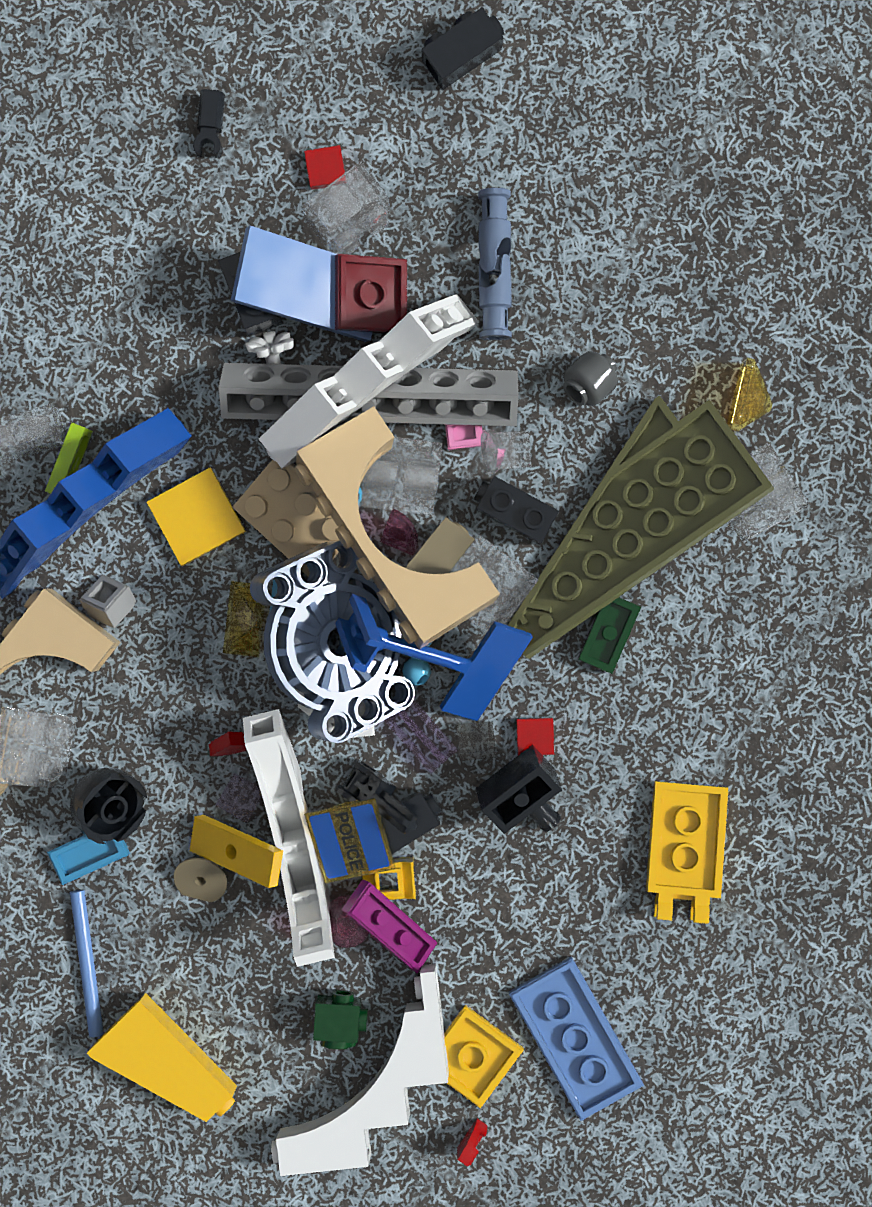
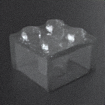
[301,161,391,255]
[451,535,539,633]

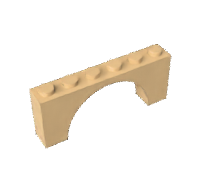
[294,406,500,650]
[0,588,121,796]

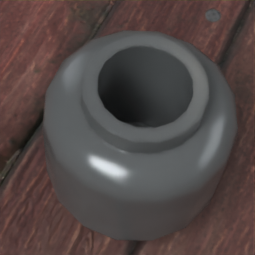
[563,351,618,406]

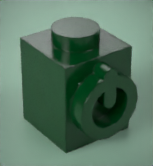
[313,990,368,1049]

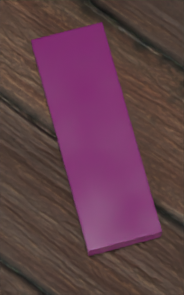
[341,879,437,973]

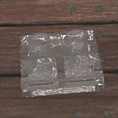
[361,437,443,516]
[726,443,809,542]
[0,707,77,789]

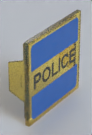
[304,798,396,883]

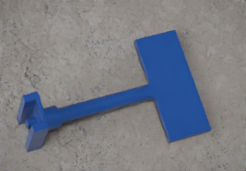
[335,594,533,721]

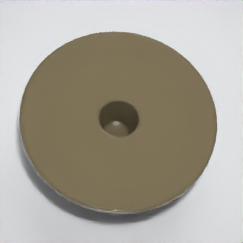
[173,858,227,902]

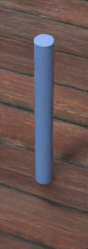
[70,890,104,1037]

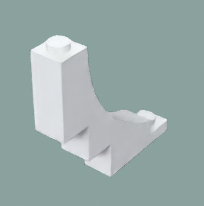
[259,294,479,468]
[271,964,449,1176]

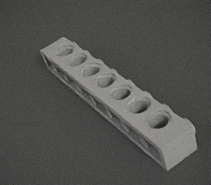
[218,363,519,426]

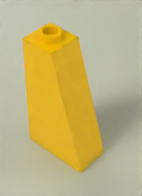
[87,993,237,1122]

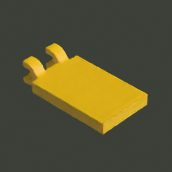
[646,781,728,924]

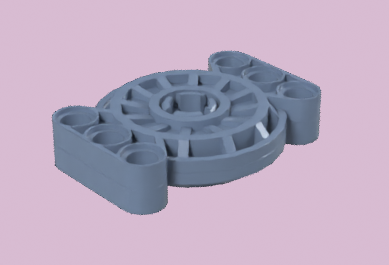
[250,541,415,743]

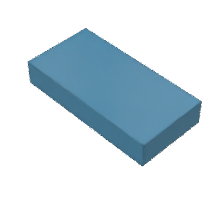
[47,835,130,885]

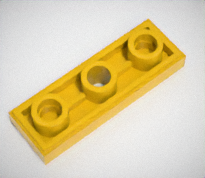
[189,815,283,888]

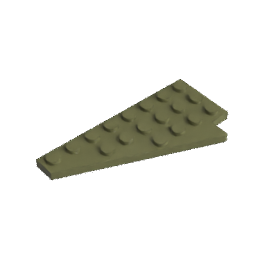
[508,395,775,659]

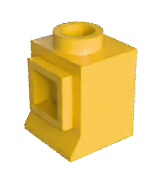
[363,857,416,900]

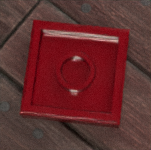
[335,254,407,333]

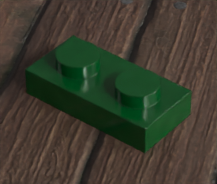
[578,597,641,674]

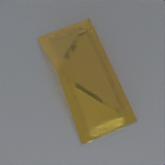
[727,358,772,433]
[223,581,265,657]

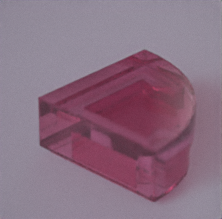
[380,508,418,556]

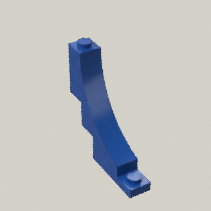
[0,408,192,599]

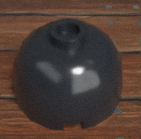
[70,768,147,844]

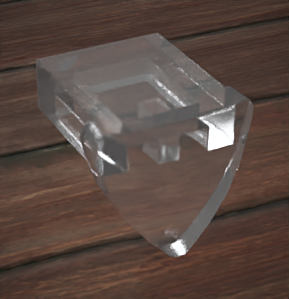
[481,430,532,475]

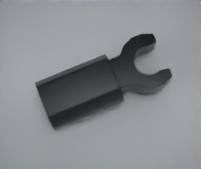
[193,89,225,158]

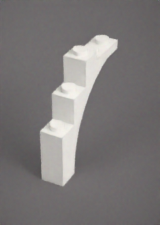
[243,709,335,967]

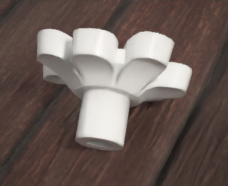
[245,331,294,364]

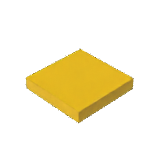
[147,467,246,566]
[444,1005,524,1108]

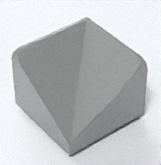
[79,574,136,628]

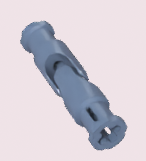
[478,188,512,340]

